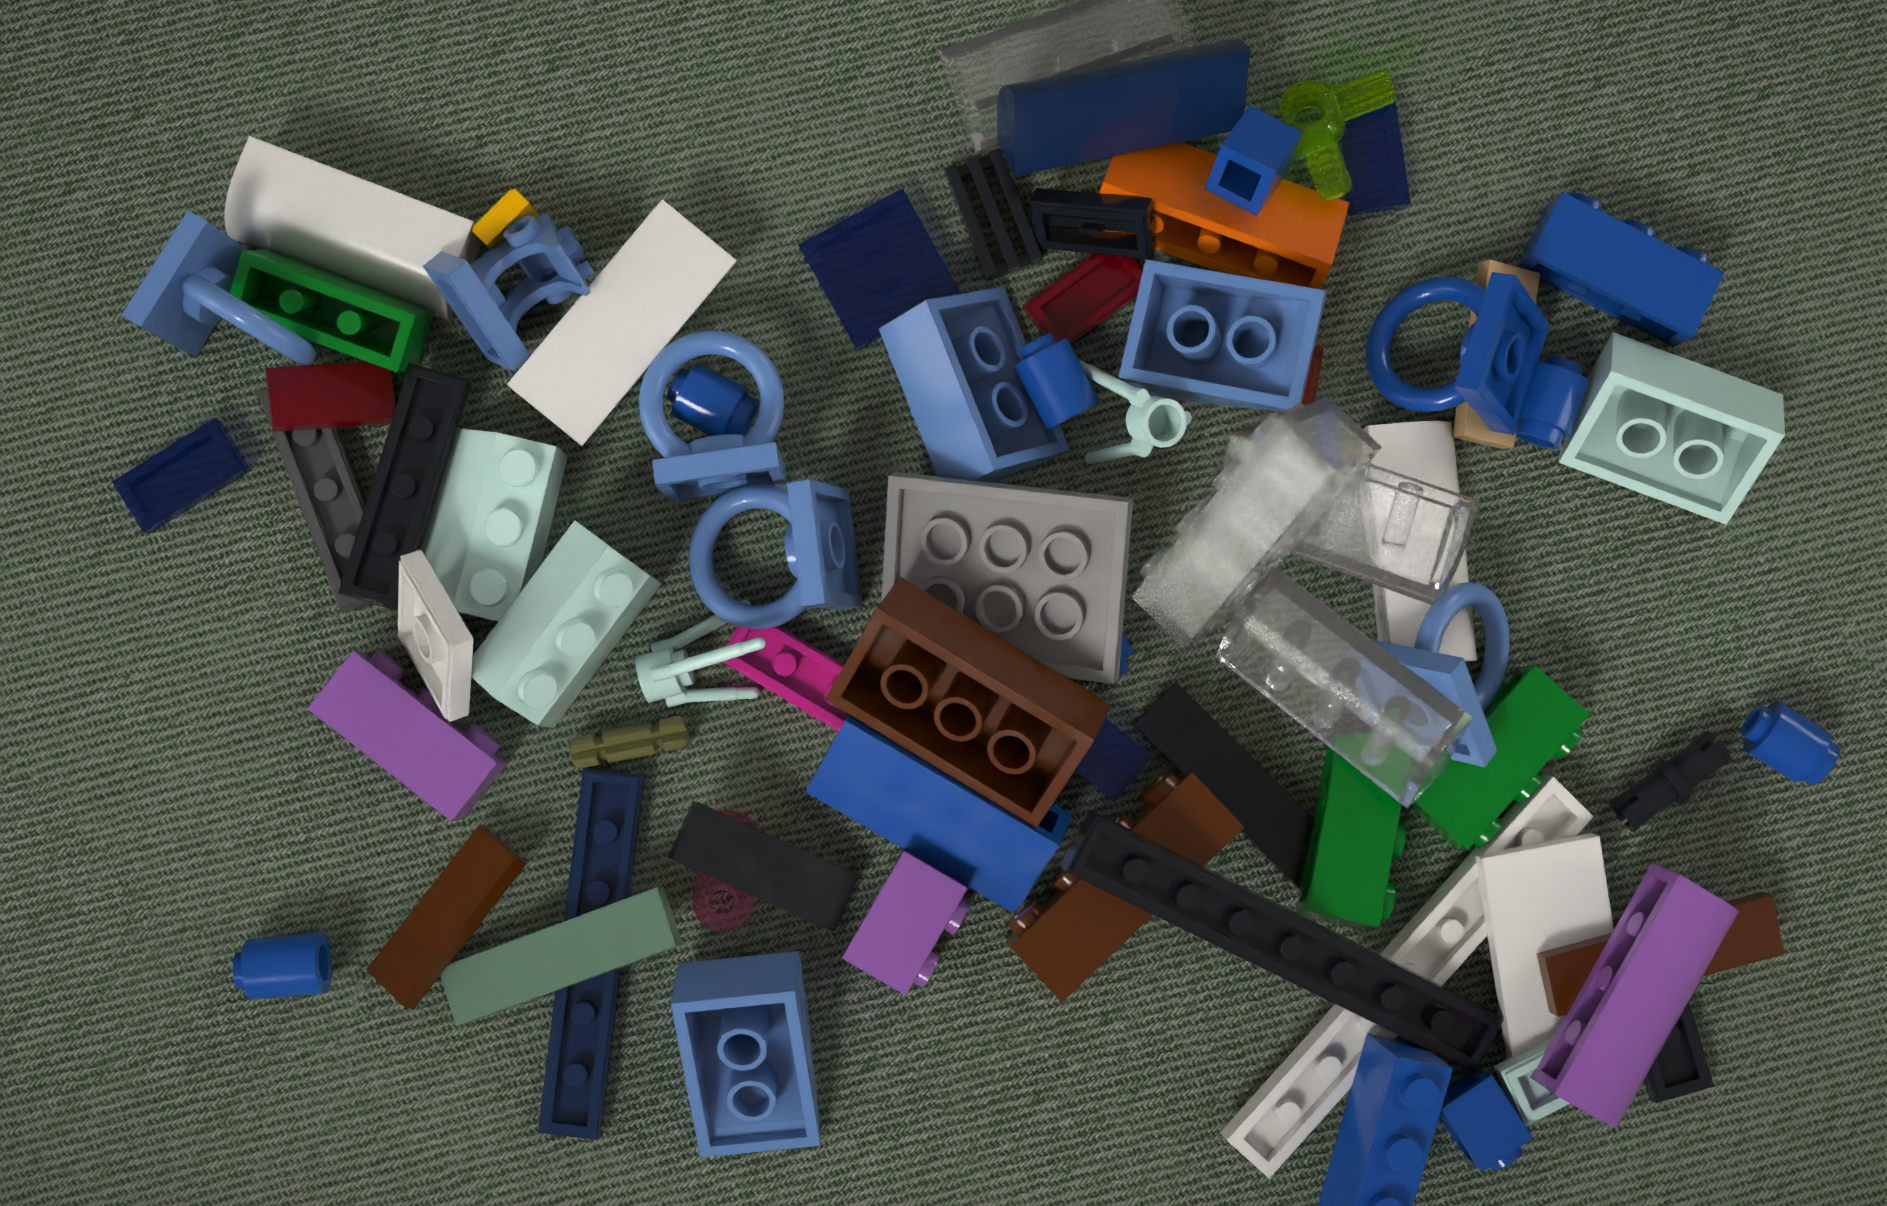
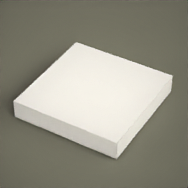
[398,550,473,722]

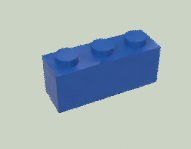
[1516,192,1725,347]
[1318,1033,1453,1206]

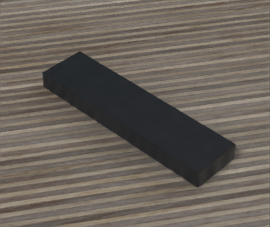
[338,363,471,611]
[1132,682,1315,891]

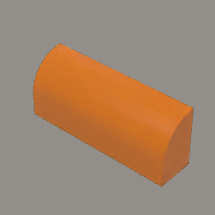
[1099,142,1349,289]

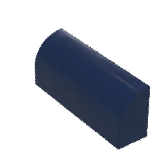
[997,39,1250,176]

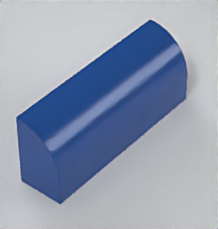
[805,714,1072,914]

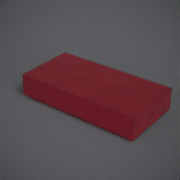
[1023,254,1143,346]
[265,362,396,432]

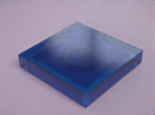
[799,188,960,351]

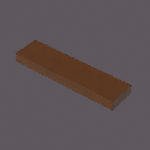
[1537,892,1785,1017]

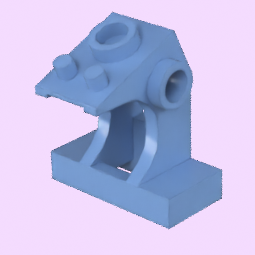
[423,213,595,371]

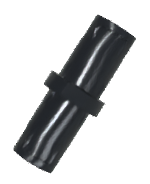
[1609,730,1732,832]

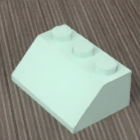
[1558,332,1785,525]
[420,428,568,622]
[471,520,662,728]

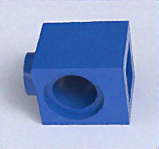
[1439,1067,1533,1172]

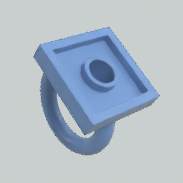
[122,210,316,365]
[639,330,787,503]
[689,479,863,629]
[1348,582,1510,767]

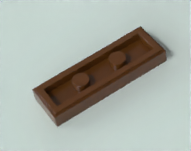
[366,825,527,1010]

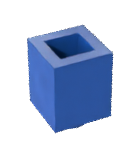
[1204,105,1303,216]

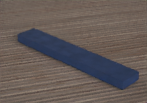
[538,768,645,1140]

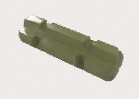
[570,716,690,769]

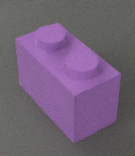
[842,850,972,996]

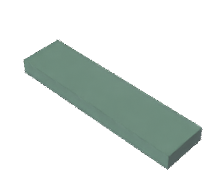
[440,886,683,1026]

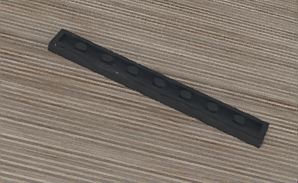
[1060,810,1504,1072]

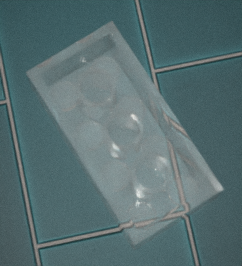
[1131,396,1382,649]

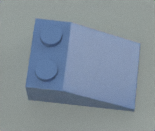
[1118,259,1327,413]
[671,951,821,1158]

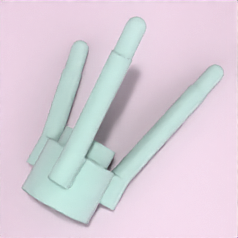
[1079,360,1192,464]
[635,600,766,708]

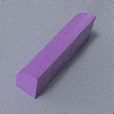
[1530,863,1739,1128]

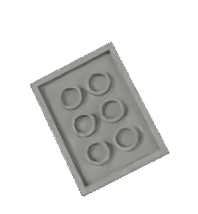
[881,472,1133,684]

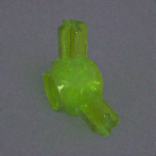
[1280,70,1396,200]

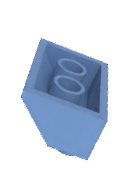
[879,286,1069,482]

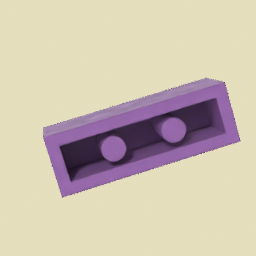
[307,650,508,821]

